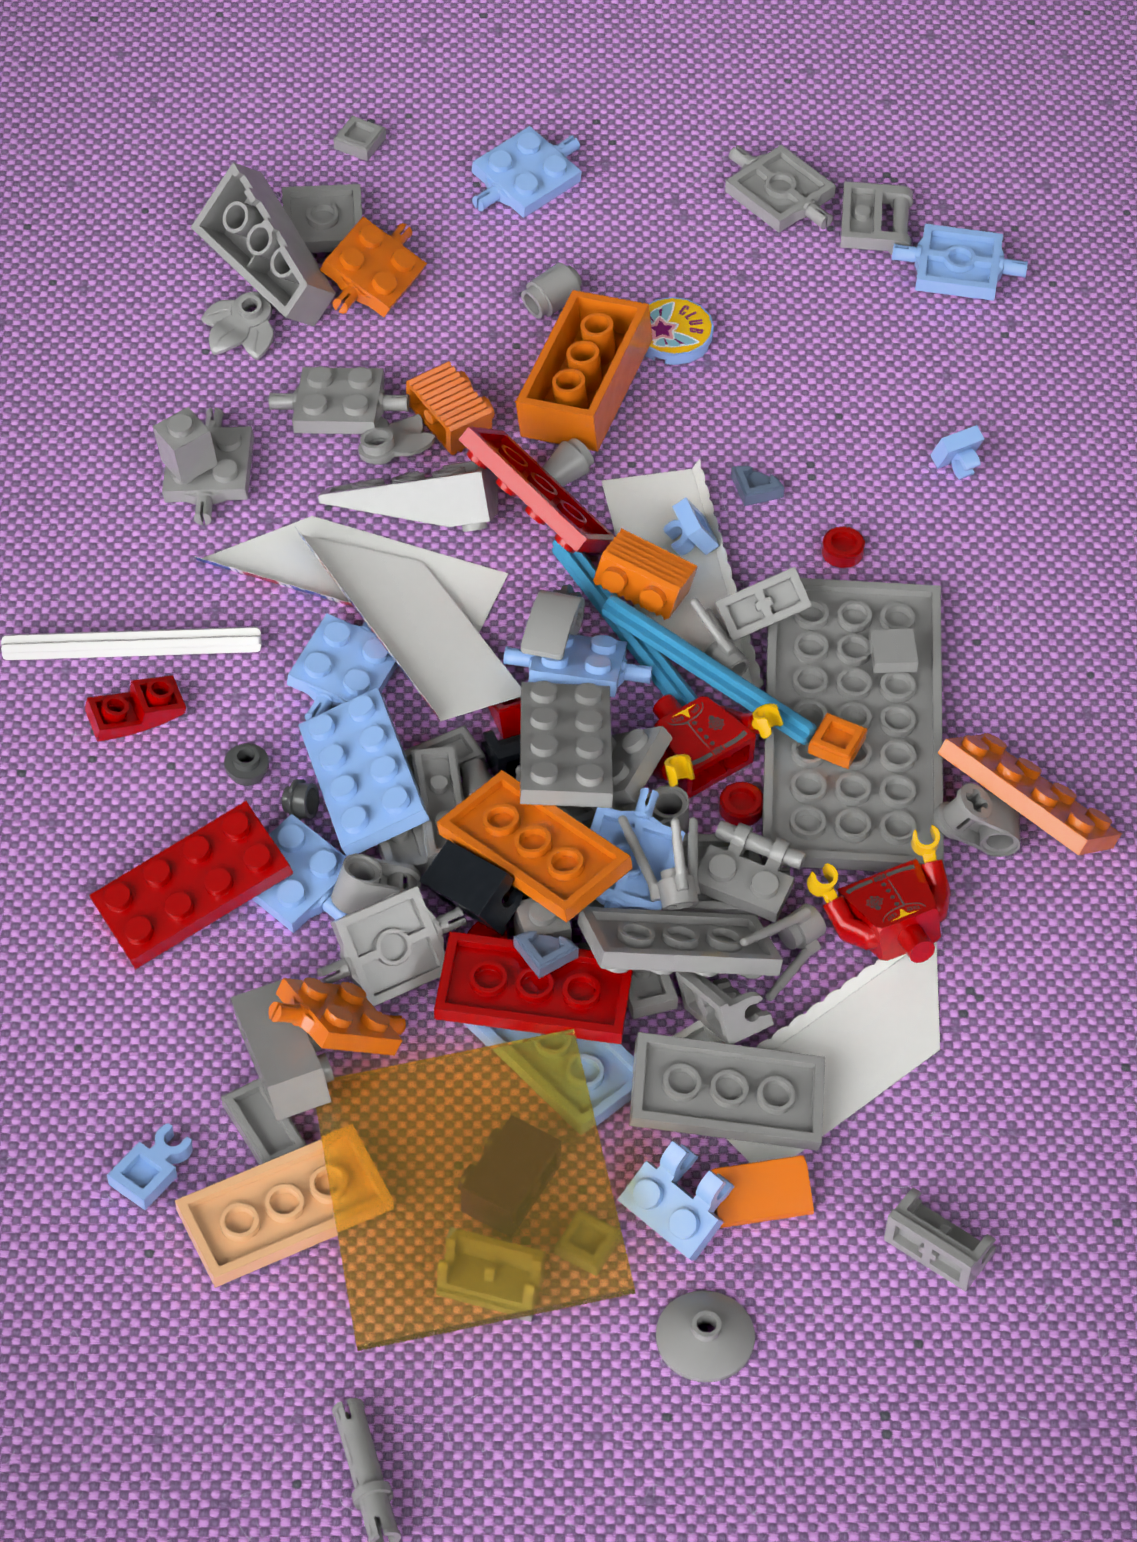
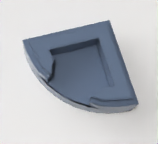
[731,466,785,506]
[513,931,579,979]

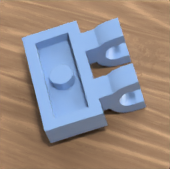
[617,1141,735,1261]

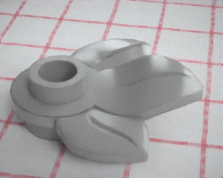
[201,292,274,360]
[358,414,436,465]

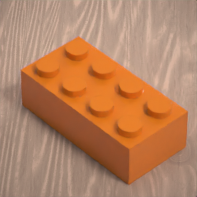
[515,290,653,452]

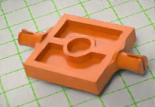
[319,216,427,317]
[268,977,406,1056]

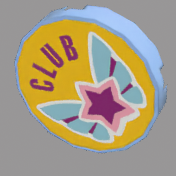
[645,297,714,365]

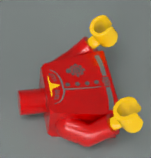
[652,694,784,799]
[807,825,951,963]

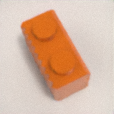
[406,361,495,455]
[593,528,698,620]

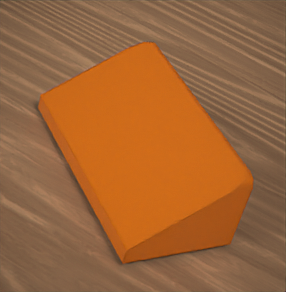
[711,1155,814,1228]

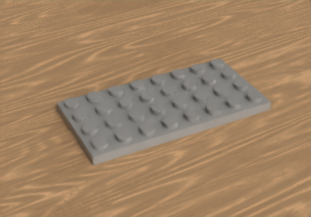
[761,576,944,872]

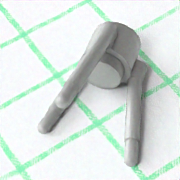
[691,598,749,676]
[618,815,700,911]
[740,903,826,1001]

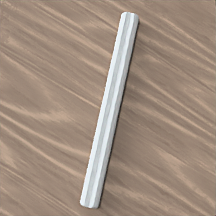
[1,627,261,661]

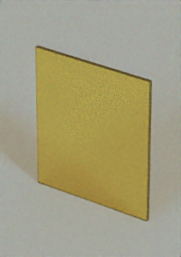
[316,1029,636,1351]

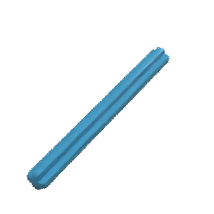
[552,540,698,706]
[601,595,817,745]

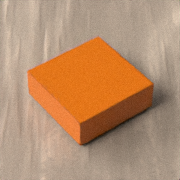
[808,713,867,769]

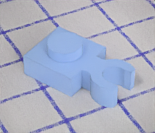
[107,1123,193,1210]

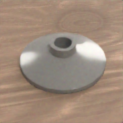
[656,1291,755,1382]

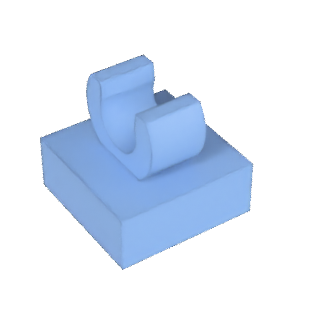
[930,425,984,480]
[663,498,720,556]

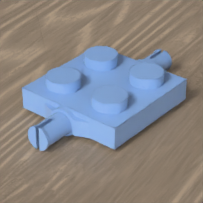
[472,126,582,218]
[892,224,1028,301]
[287,613,398,721]
[503,634,653,697]
[590,788,685,910]
[252,814,348,933]

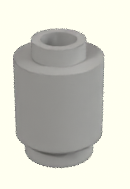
[521,263,582,318]

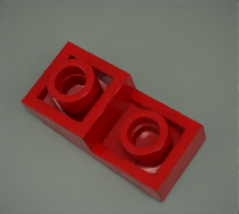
[85,675,186,742]

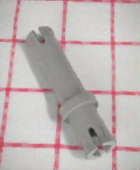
[332,1398,401,1542]

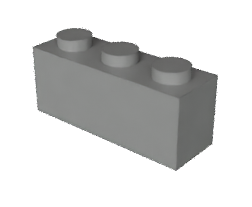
[230,980,334,1121]

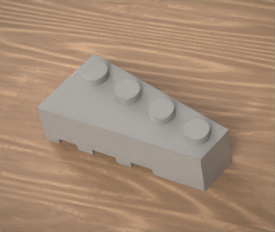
[190,162,336,327]

